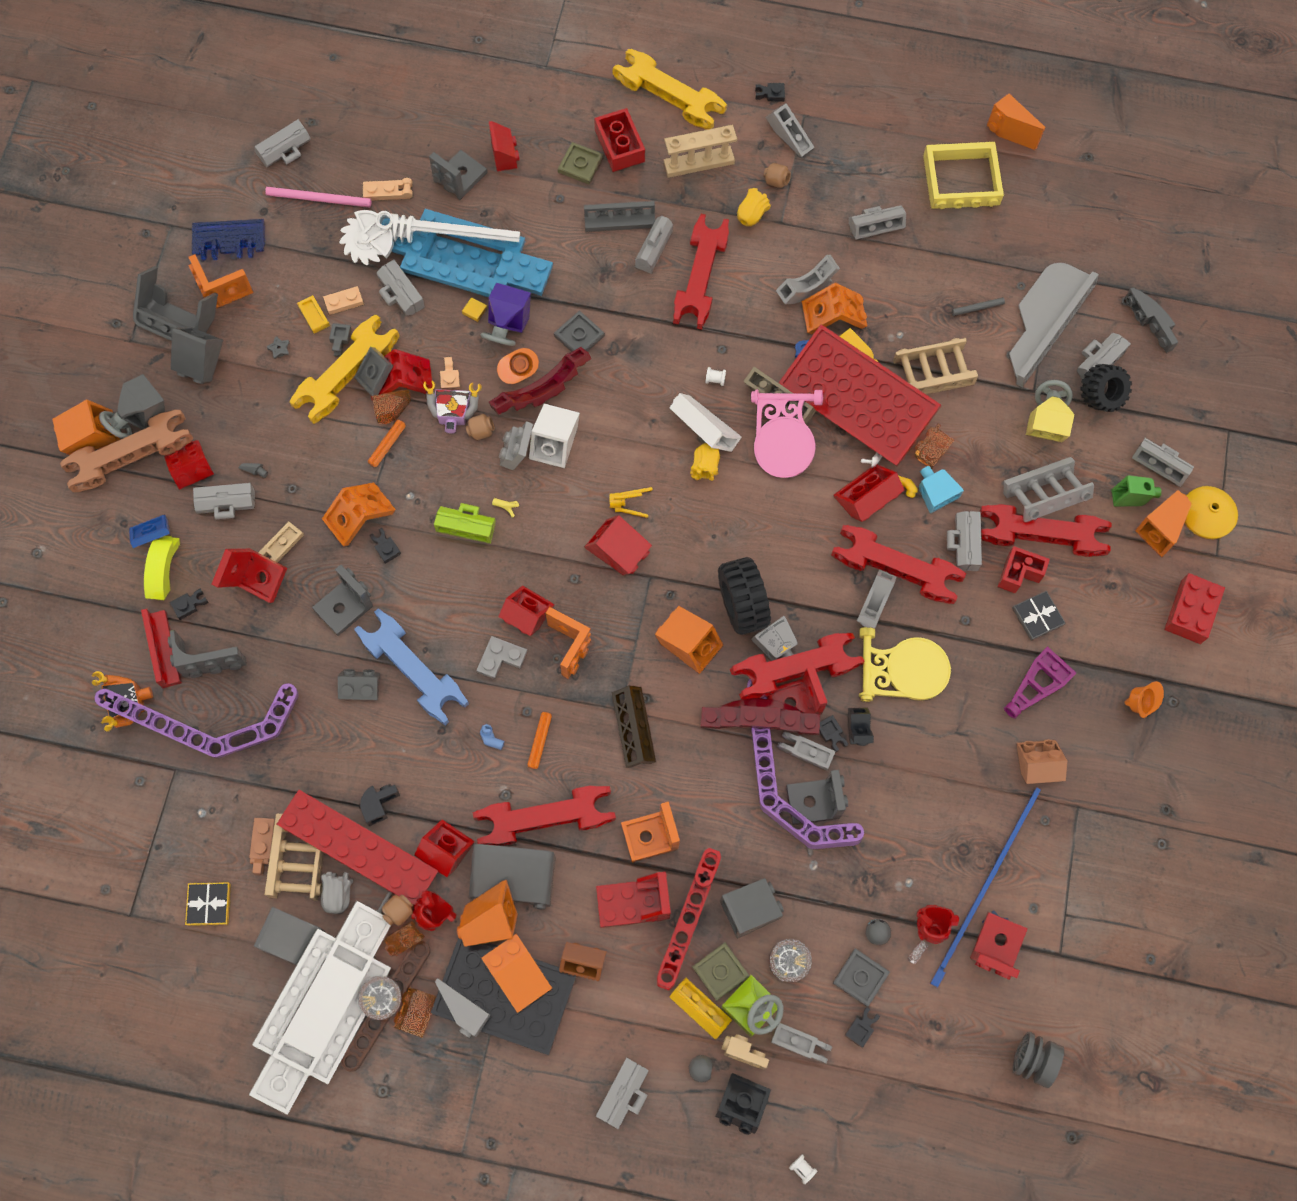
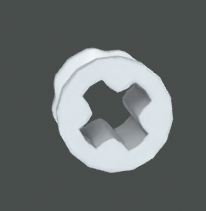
[706,367,726,386]
[789,1155,817,1185]

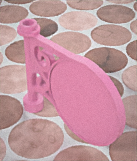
[751,390,823,478]

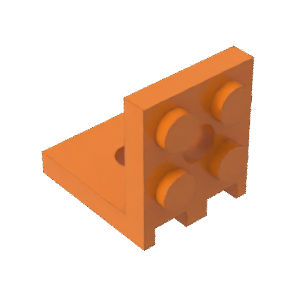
[188,254,254,309]
[802,283,867,335]
[322,483,396,546]
[546,607,591,679]
[621,801,680,862]

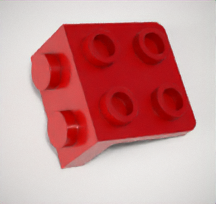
[164,440,214,490]

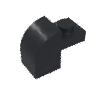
[848,708,874,746]
[360,784,400,827]

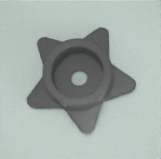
[267,337,290,358]

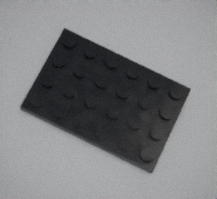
[430,938,576,1056]

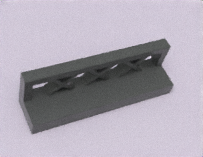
[584,201,655,232]

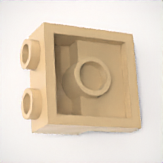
[721,1034,769,1070]

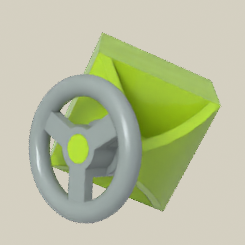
[721,975,784,1037]

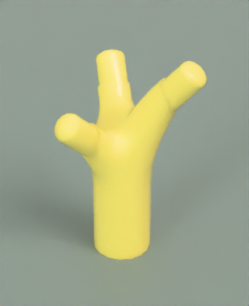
[492,498,519,517]

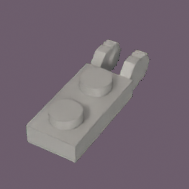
[777,732,835,770]
[771,1023,832,1064]

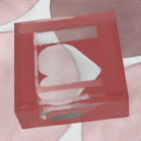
[908,941,929,964]

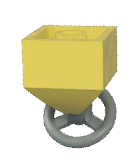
[1026,380,1074,442]

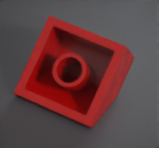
[489,121,520,171]
[498,586,555,636]
[414,820,475,877]

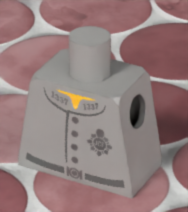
[751,616,798,661]

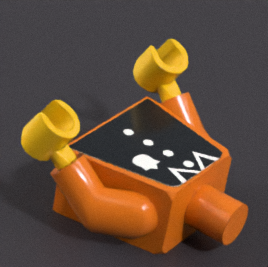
[92,671,153,731]

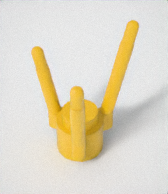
[610,487,653,518]

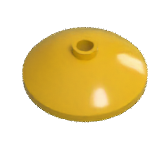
[1184,486,1238,539]

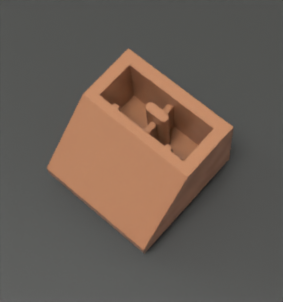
[1017,739,1067,784]

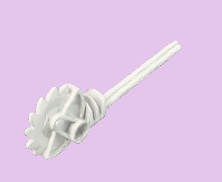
[340,210,520,265]

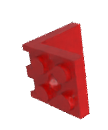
[371,349,433,402]
[211,548,287,603]
[767,666,828,715]
[970,912,1028,980]

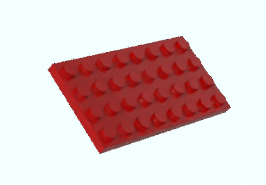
[779,324,941,466]

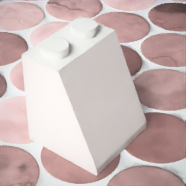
[529,404,580,468]

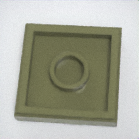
[558,142,604,184]
[692,942,749,1001]

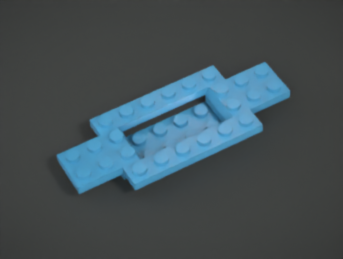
[382,209,553,297]

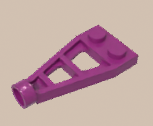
[1004,646,1076,719]

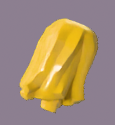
[737,188,771,227]
[690,443,720,481]

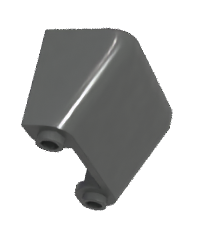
[469,844,556,910]

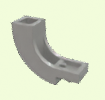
[776,255,840,304]
[857,569,897,629]

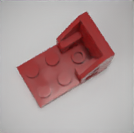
[596,872,671,928]

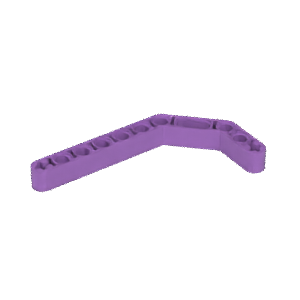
[747,680,864,849]
[95,683,299,758]

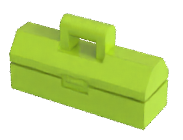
[434,503,496,544]

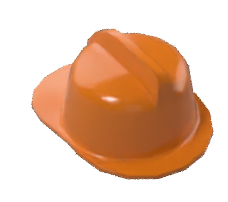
[497,348,539,384]
[1124,681,1164,718]

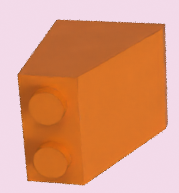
[52,399,120,455]
[1135,490,1192,557]
[655,606,723,674]
[457,880,518,947]

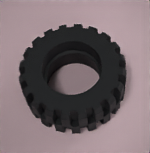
[718,557,771,635]

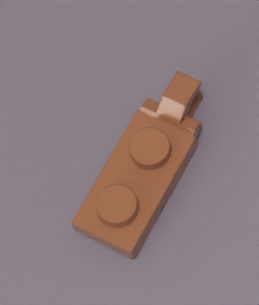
[249,818,275,875]

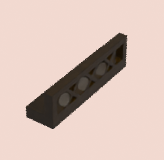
[612,685,656,768]

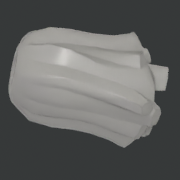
[321,872,353,914]

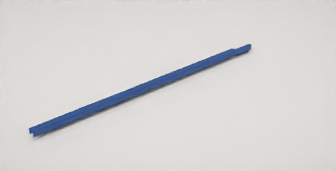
[930,788,1041,988]

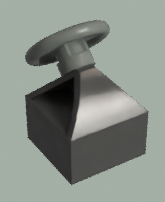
[99,374,165,439]

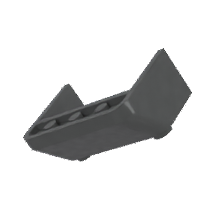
[133,266,218,341]

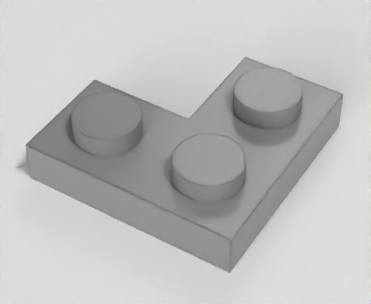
[476,636,528,679]

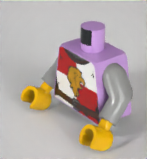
[424,380,482,433]

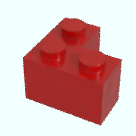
[997,546,1050,593]

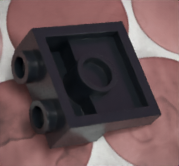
[715,1073,771,1135]

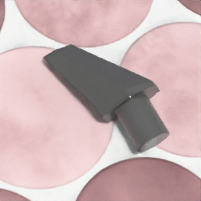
[238,463,268,478]

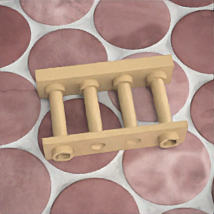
[663,125,737,178]
[893,338,978,394]
[265,813,324,901]

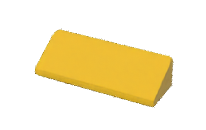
[670,978,732,1039]

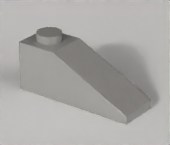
[765,103,814,157]
[435,978,490,1038]

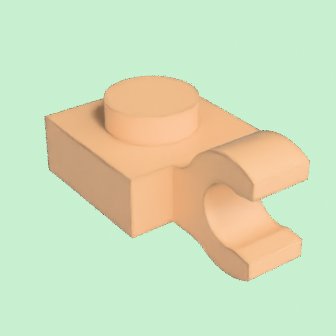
[440,357,460,390]

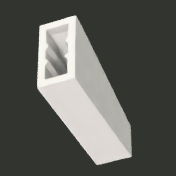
[670,393,742,452]

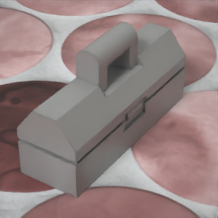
[255,119,311,167]
[849,205,906,239]
[635,216,673,274]
[377,260,425,316]
[1077,333,1131,379]
[1132,438,1194,487]
[193,483,255,520]
[947,511,982,571]
[596,1058,649,1129]

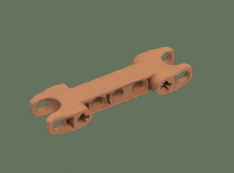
[60,410,193,492]

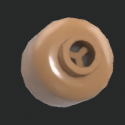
[764,163,791,188]
[466,414,495,441]
[382,894,413,926]

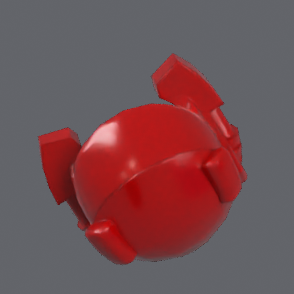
[411,890,456,931]
[917,905,959,944]

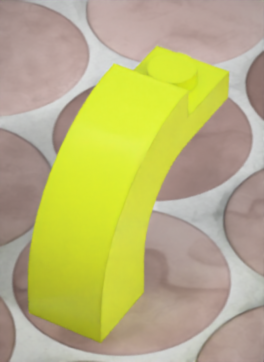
[144,536,180,600]

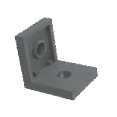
[429,150,487,200]
[312,565,373,636]
[786,770,848,825]

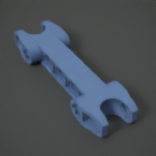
[354,609,469,725]

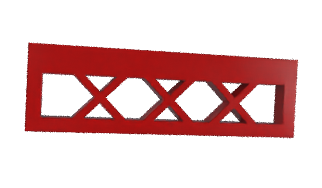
[141,609,182,688]

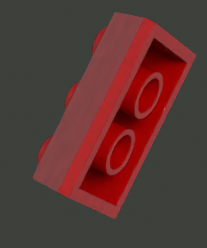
[834,464,904,522]

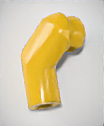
[898,475,918,498]

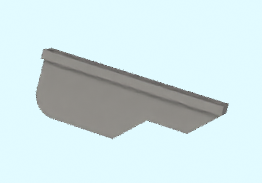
[1009,263,1099,387]

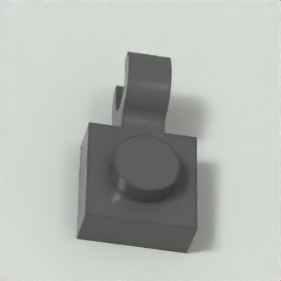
[329,323,351,357]

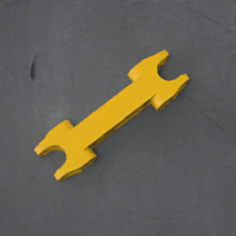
[613,49,727,130]
[290,315,400,424]

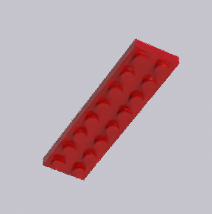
[276,790,438,906]

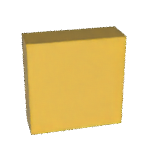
[462,297,487,322]

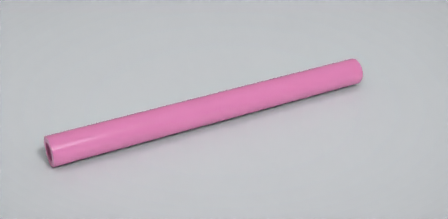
[266,187,372,208]

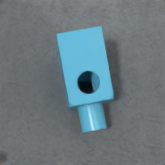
[919,466,964,514]

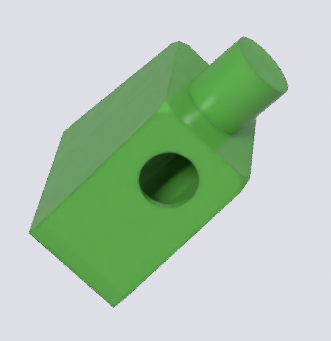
[1111,475,1161,507]

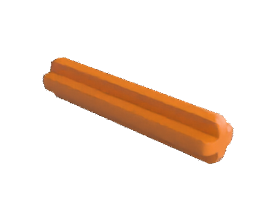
[368,420,406,467]
[527,712,552,769]

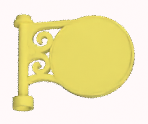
[859,627,951,702]

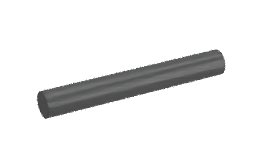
[952,297,1005,316]

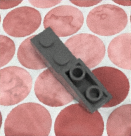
[1125,288,1178,353]

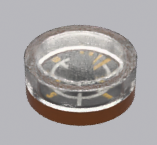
[769,939,812,983]
[358,976,401,1020]

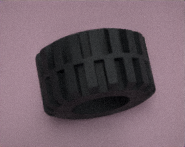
[1080,364,1132,412]

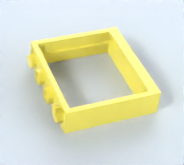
[923,142,1004,209]

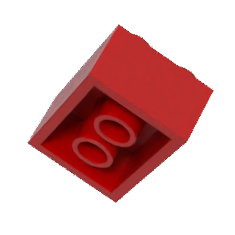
[594,108,645,172]
[1164,573,1225,645]

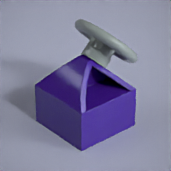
[480,282,531,346]

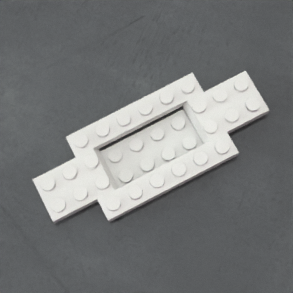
[249,901,391,1115]

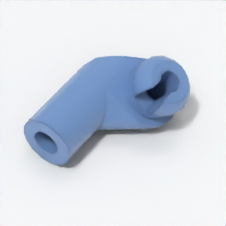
[480,724,505,750]

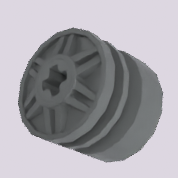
[1012,1032,1064,1088]

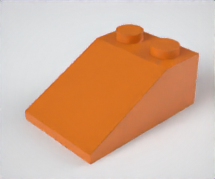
[987,94,1046,150]
[482,934,552,1013]

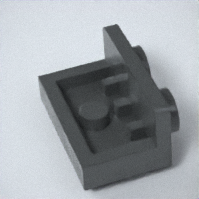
[338,669,380,700]

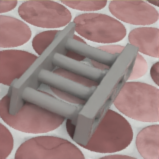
[1003,457,1094,522]

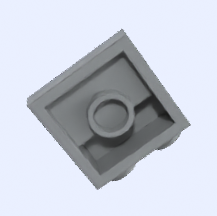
[499,421,533,470]

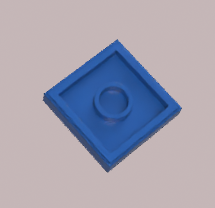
[129,515,170,548]

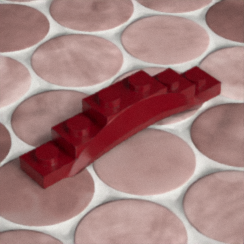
[489,347,591,415]
[701,698,820,735]

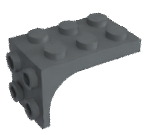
[168,630,247,678]

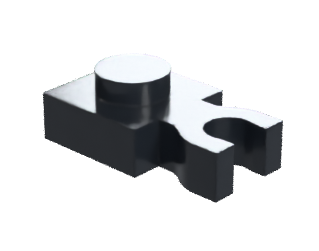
[755,83,785,102]
[370,528,401,564]
[170,588,209,620]
[819,715,848,753]
[844,1007,880,1048]

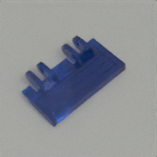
[192,219,265,261]

